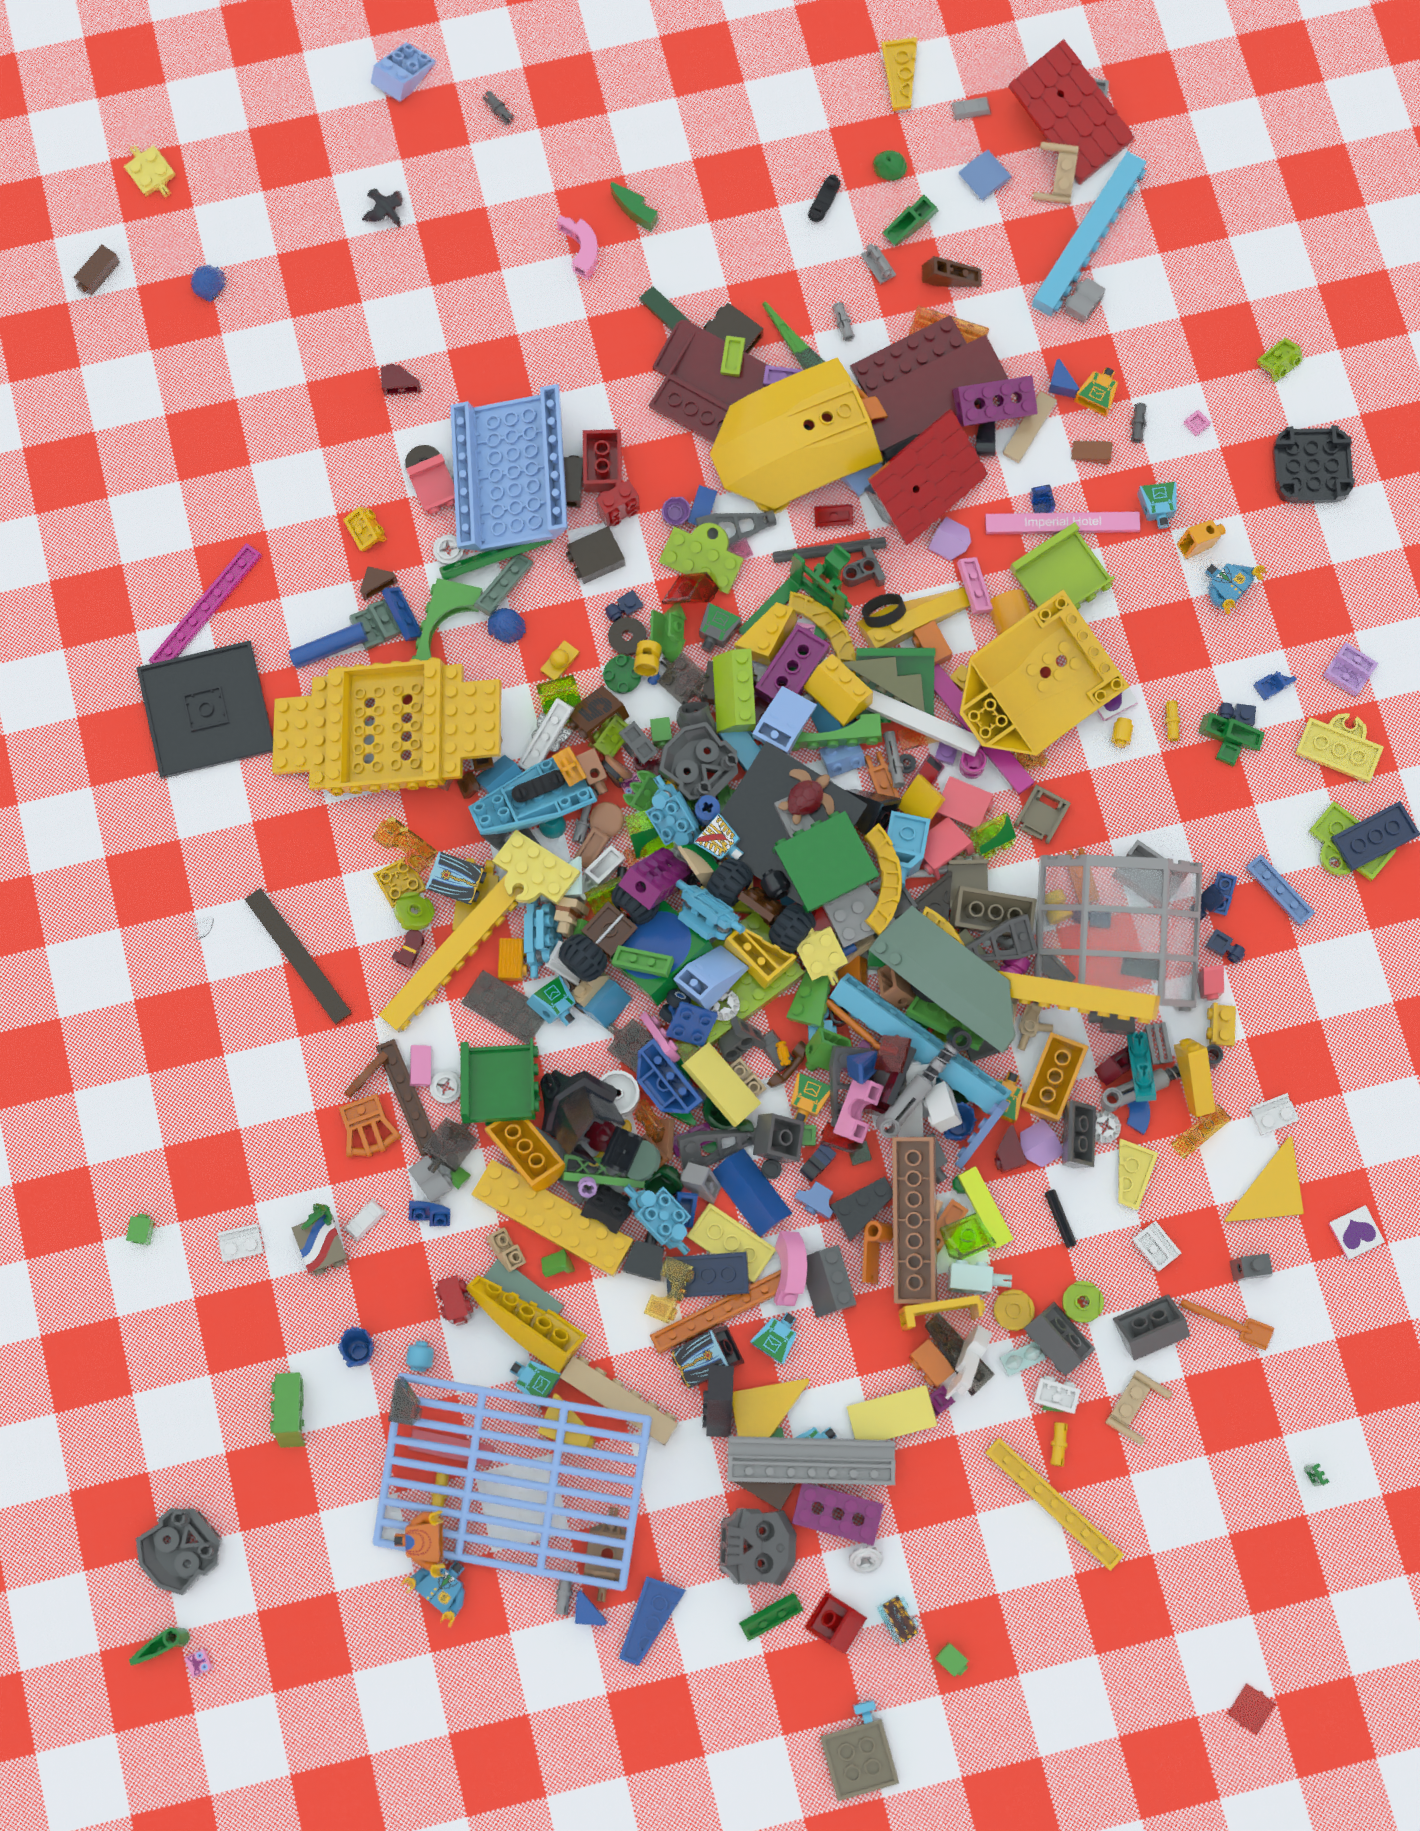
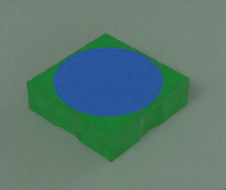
[605,901,714,1007]

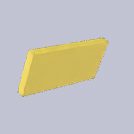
[681,1042,761,1127]
[687,1203,776,1283]
[846,1385,938,1440]

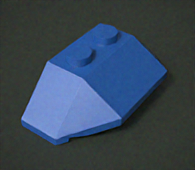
[637,1038,703,1114]

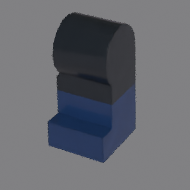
[799,1142,837,1182]

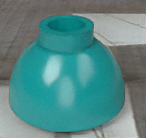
[539,816,566,839]

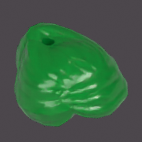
[873,150,907,181]

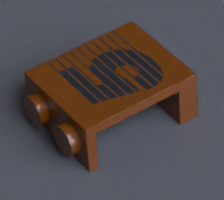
[568,685,630,744]

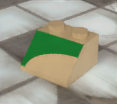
[677,844,721,889]

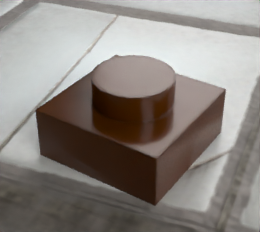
[457,772,480,799]

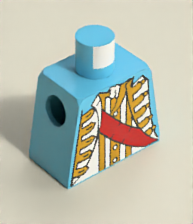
[694,814,744,860]

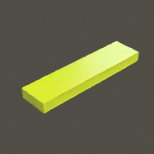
[957,1166,1014,1249]

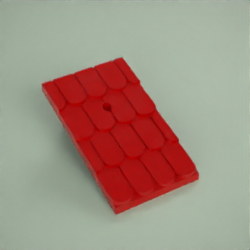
[1008,39,1135,185]
[864,409,988,545]

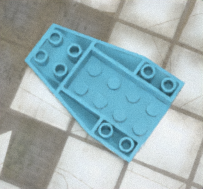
[468,757,597,835]

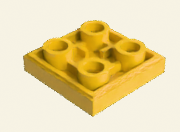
[899,774,945,821]
[373,855,427,909]

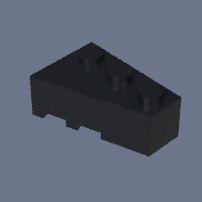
[830,1177,893,1243]
[702,1365,734,1437]

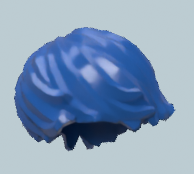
[191,265,226,302]
[487,608,526,644]
[943,1102,977,1141]
[338,1326,374,1368]

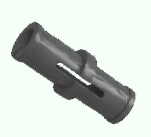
[483,91,514,125]
[1131,403,1147,443]

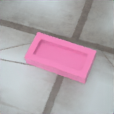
[410,1045,431,1087]

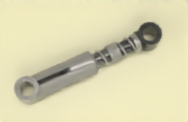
[875,1027,972,1138]
[1100,1045,1224,1112]

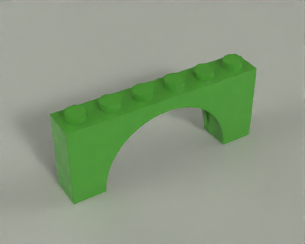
[412,578,483,661]

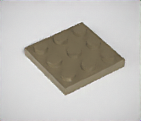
[820,1718,900,1801]

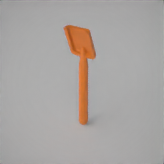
[855,385,888,421]
[826,998,900,1056]
[1180,1300,1275,1351]

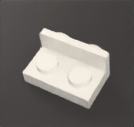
[1033,1375,1081,1414]

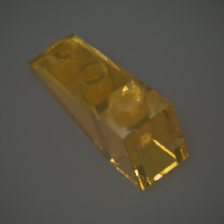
[1171,1104,1232,1159]

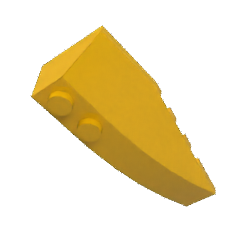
[856,587,971,648]
[466,1275,587,1373]

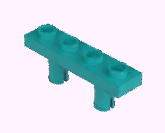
[1127,1031,1156,1102]

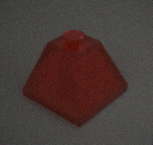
[662,572,719,605]

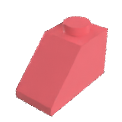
[1198,965,1224,1001]

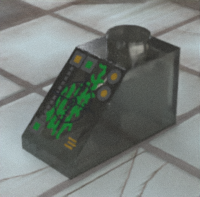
[388,1376,422,1426]

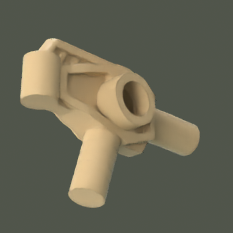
[1017,1002,1053,1051]

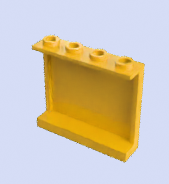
[899,1295,985,1331]

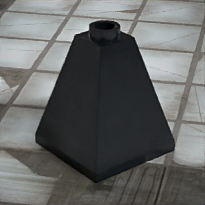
[845,789,902,836]

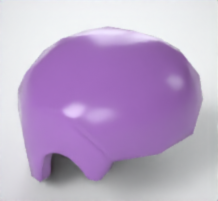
[661,497,691,526]

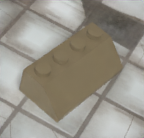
[949,886,1037,938]

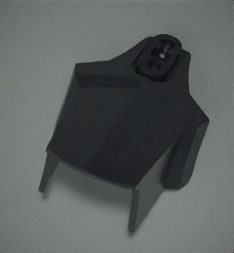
[540,1070,626,1165]

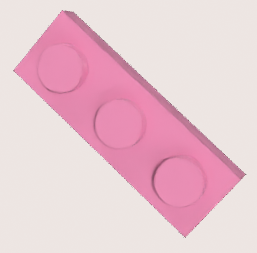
[957,557,993,614]
[639,1011,681,1062]

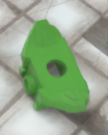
[649,603,687,664]

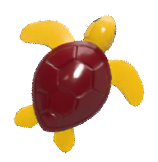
[584,1119,632,1167]

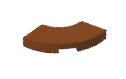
[344,1051,388,1097]

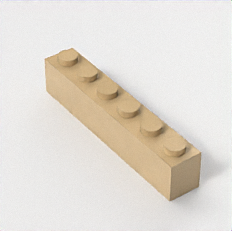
[560,1355,678,1445]

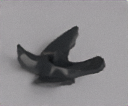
[362,188,403,227]

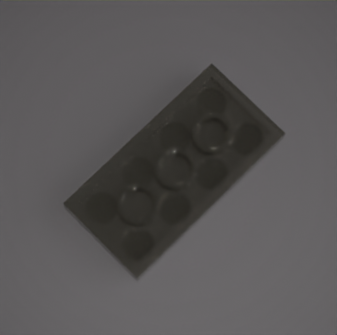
[461,970,545,1044]

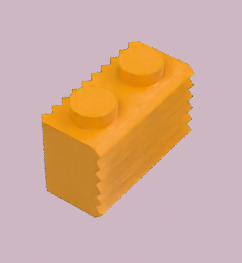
[498,938,528,981]

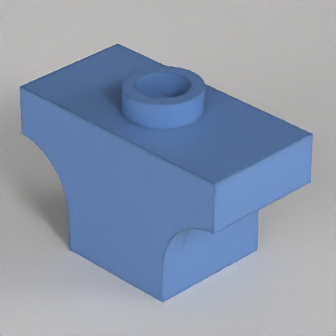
[794,1182,834,1220]

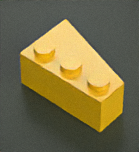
[734,602,798,666]
[724,928,797,989]

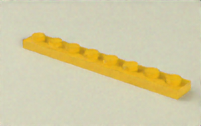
[985,1438,1124,1571]

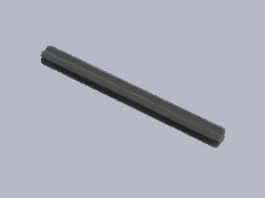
[772,537,887,563]

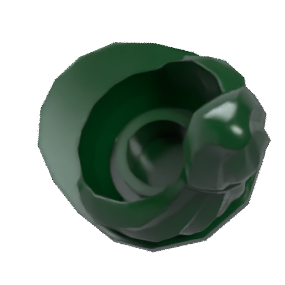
[702,1096,754,1132]
[644,1164,683,1196]

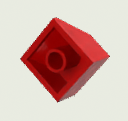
[805,1591,867,1655]

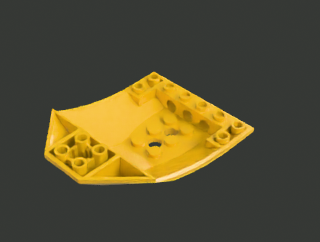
[710,357,883,510]
[959,589,1130,756]

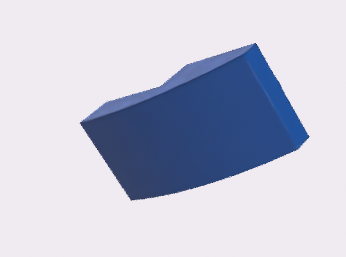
[687,485,717,525]
[1214,871,1238,916]
[408,1201,451,1226]

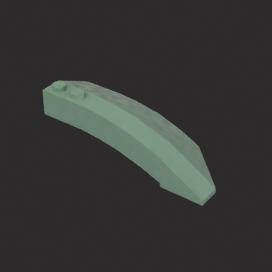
[869,906,1016,1053]

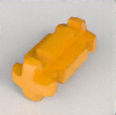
[776,1041,791,1066]

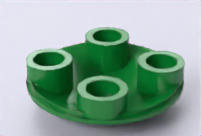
[603,654,642,694]

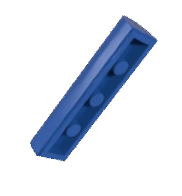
[289,622,369,669]

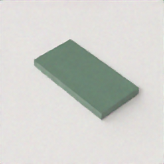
[483,1259,564,1314]

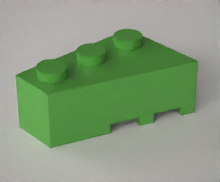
[270,1372,305,1448]

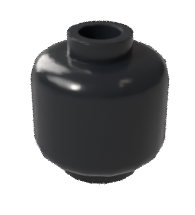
[760,869,790,900]

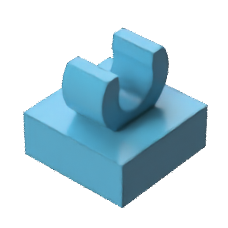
[853,1699,876,1724]

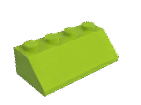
[713,649,756,733]

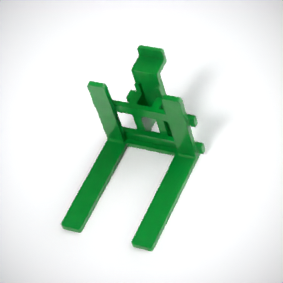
[739,544,852,671]

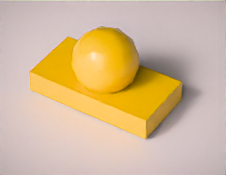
[540,640,580,683]

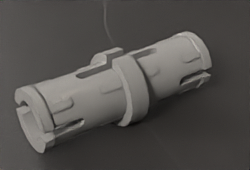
[832,302,855,341]
[555,1571,573,1615]

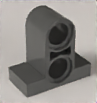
[842,545,886,587]
[618,721,658,765]
[718,1016,767,1062]

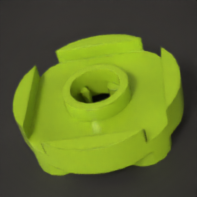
[394,892,435,930]
[1062,1281,1104,1323]

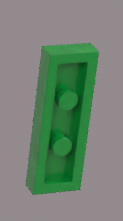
[739,1592,804,1642]

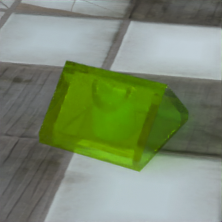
[940,1213,996,1260]

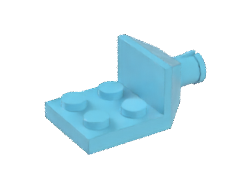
[887,811,931,888]

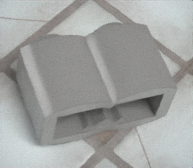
[1065,278,1106,323]
[408,1155,452,1203]

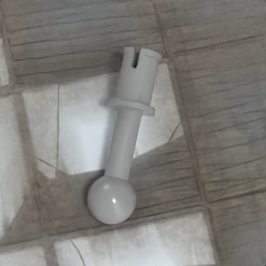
[572,788,598,844]

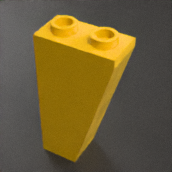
[1173,1038,1215,1118]

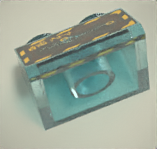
[875,1594,920,1646]

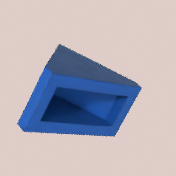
[1048,358,1080,398]
[847,1051,878,1084]
[674,1192,698,1228]
[575,1590,608,1626]

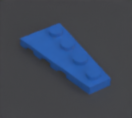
[619,1576,686,1666]

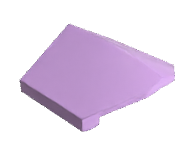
[928,517,971,561]
[1020,1119,1063,1168]

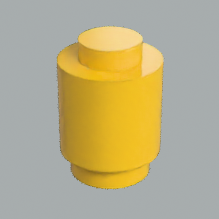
[1111,717,1134,748]

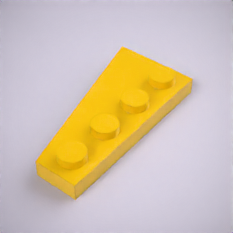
[881,37,918,111]

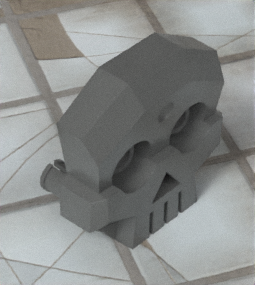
[658,722,738,801]
[136,1508,222,1595]
[719,1508,796,1586]

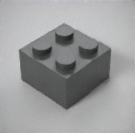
[753,1113,805,1163]

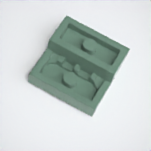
[349,599,401,651]

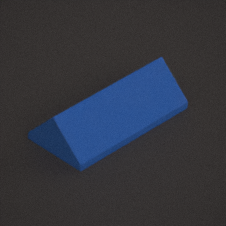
[712,1148,792,1237]

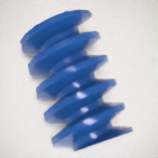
[695,795,720,827]

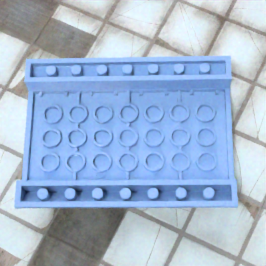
[450,384,568,552]

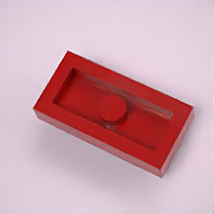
[814,504,853,527]

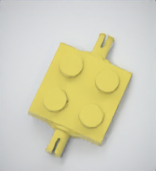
[124,145,176,197]
[797,926,848,986]

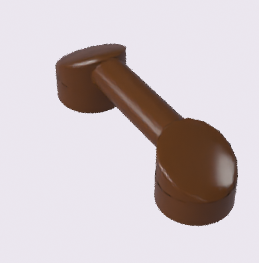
[767,1041,806,1088]

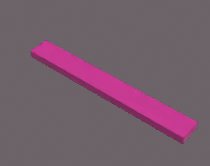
[149,543,262,664]
[934,664,1035,795]

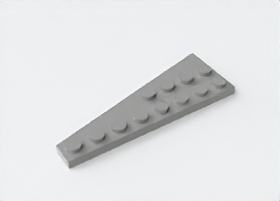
[773,797,895,948]

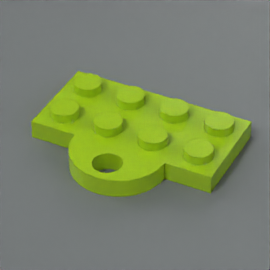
[659,523,745,594]
[1308,801,1397,881]

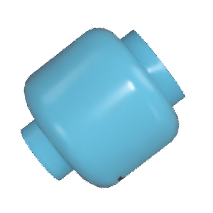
[406,1340,434,1372]

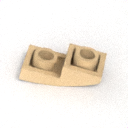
[729,1057,767,1097]
[486,1227,526,1272]

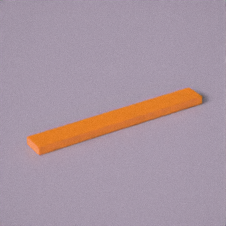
[649,1270,781,1355]

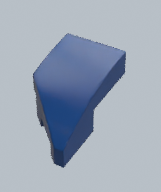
[1253,671,1297,701]

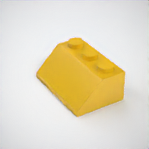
[803,654,873,727]

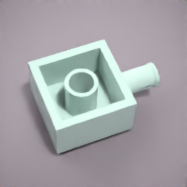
[947,1260,1012,1296]

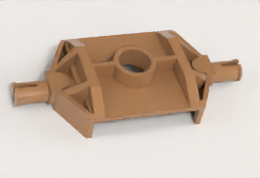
[583,1507,627,1602]

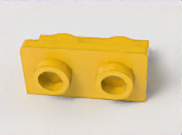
[343,506,387,552]
[1206,1002,1236,1047]

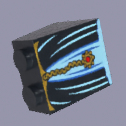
[425,851,487,905]
[671,1325,745,1389]

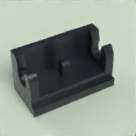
[600,1126,643,1175]

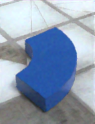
[1123,1079,1150,1135]

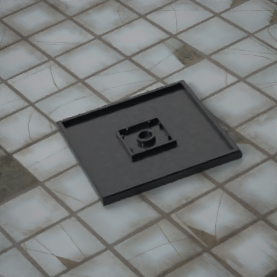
[136,640,273,779]
[720,741,868,906]

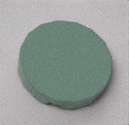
[627,1140,661,1181]

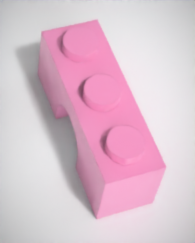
[833,1080,884,1144]

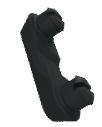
[808,174,841,222]
[511,770,565,803]

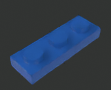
[382,587,422,641]

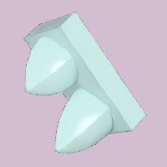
[1000,1341,1046,1377]

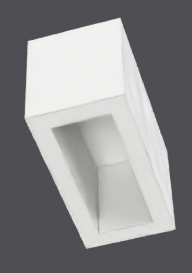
[923,1081,962,1133]

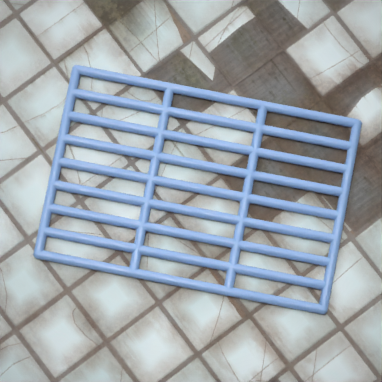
[372,1372,652,1591]

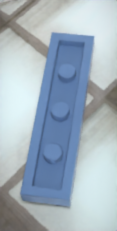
[1245,854,1315,927]
[955,1099,1010,1169]

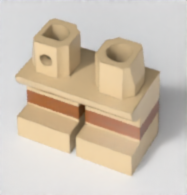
[554,897,590,938]

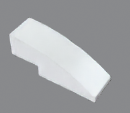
[576,845,625,905]

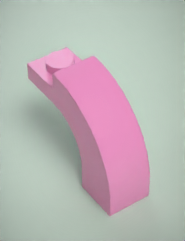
[557,215,598,280]
[774,1231,807,1306]

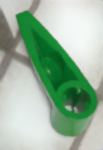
[129,1628,190,1666]

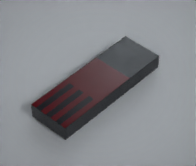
[879,1045,916,1105]

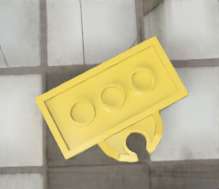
[1295,713,1384,784]
[492,830,581,905]

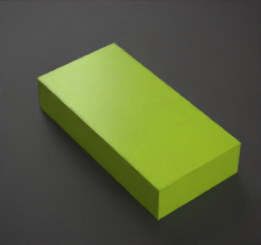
[721,336,745,377]

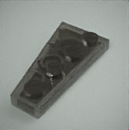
[924,1313,995,1397]

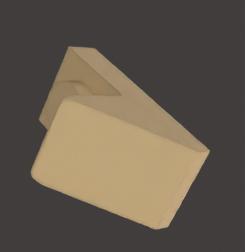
[571,972,610,1007]

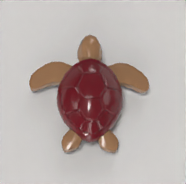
[778,769,834,825]

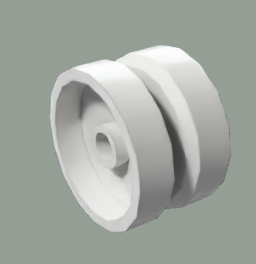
[600,1070,641,1118]

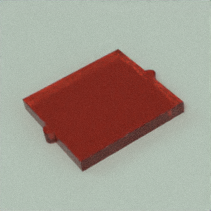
[874,1035,912,1074]
[820,1121,859,1154]
[1226,1683,1277,1735]

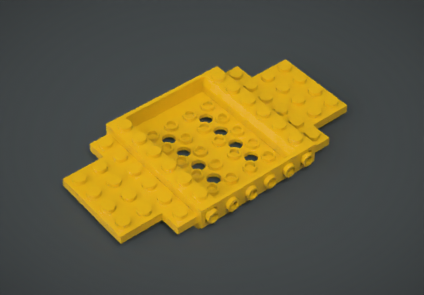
[272,657,502,796]

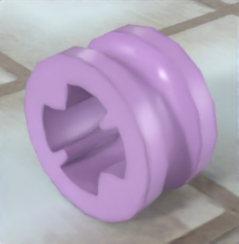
[578,1177,597,1198]

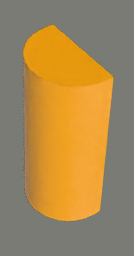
[989,589,1031,635]
[1021,1032,1089,1122]
[485,1120,565,1191]

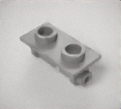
[861,243,896,284]

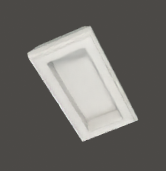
[343,1199,387,1242]

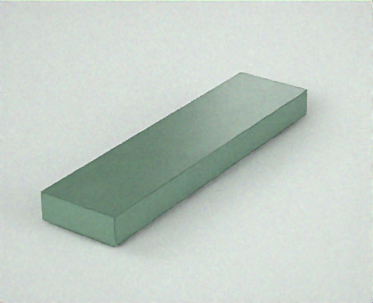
[474,554,533,617]

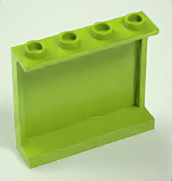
[1010,522,1115,610]

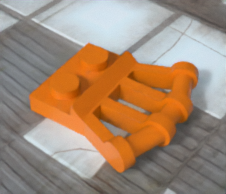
[339,1093,402,1158]

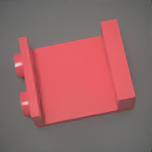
[406,453,455,515]
[934,776,995,834]
[922,817,975,879]

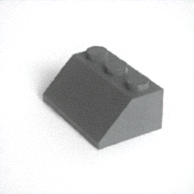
[1062,1100,1096,1168]
[806,1245,857,1318]
[1113,1294,1190,1361]
[1024,1302,1095,1376]

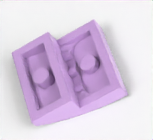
[1323,642,1379,697]

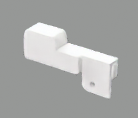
[898,1061,936,1137]
[945,1325,992,1399]

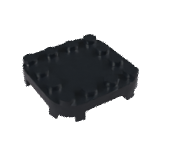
[1273,425,1355,503]

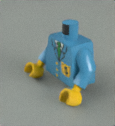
[1205,563,1267,614]
[400,1561,465,1627]

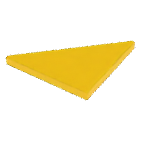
[1224,1136,1304,1223]
[732,1378,809,1437]

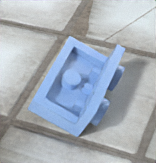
[819,744,865,778]

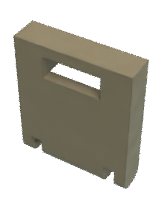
[1014,785,1071,844]

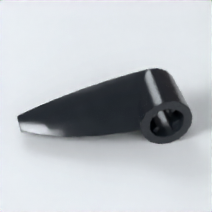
[976,422,996,456]

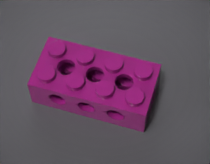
[953,375,1038,427]
[755,624,830,704]
[618,847,693,910]
[791,1483,884,1546]

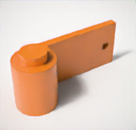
[862,1220,893,1285]

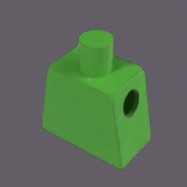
[805,1027,852,1072]

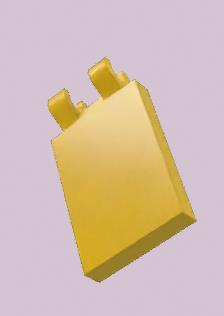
[452,858,500,934]

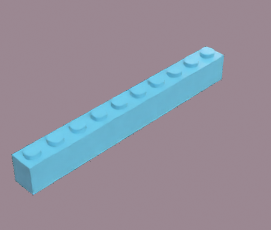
[1032,151,1147,317]
[829,973,1012,1115]

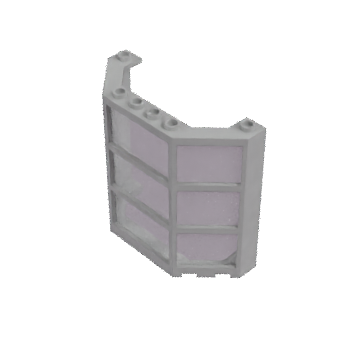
[1034,855,1203,1012]

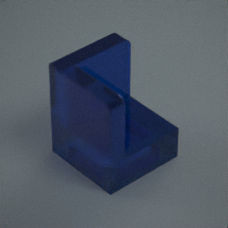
[1029,484,1056,513]

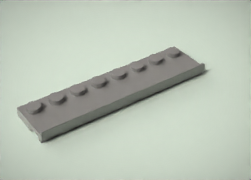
[727,1436,896,1485]

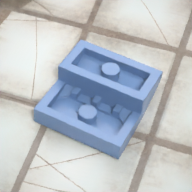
[958,150,1012,201]

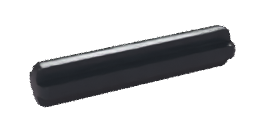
[1045,1189,1077,1248]

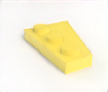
[1118,1138,1158,1211]

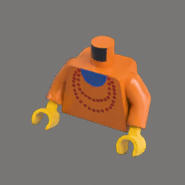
[394,1510,445,1578]

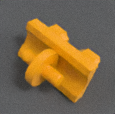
[552,746,587,787]

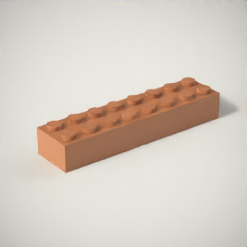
[892,1137,938,1304]

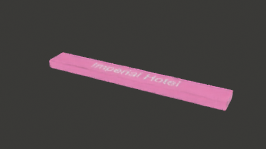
[985,512,1140,534]

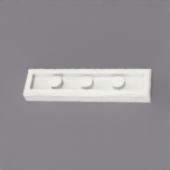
[518,698,575,770]

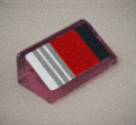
[907,753,945,788]

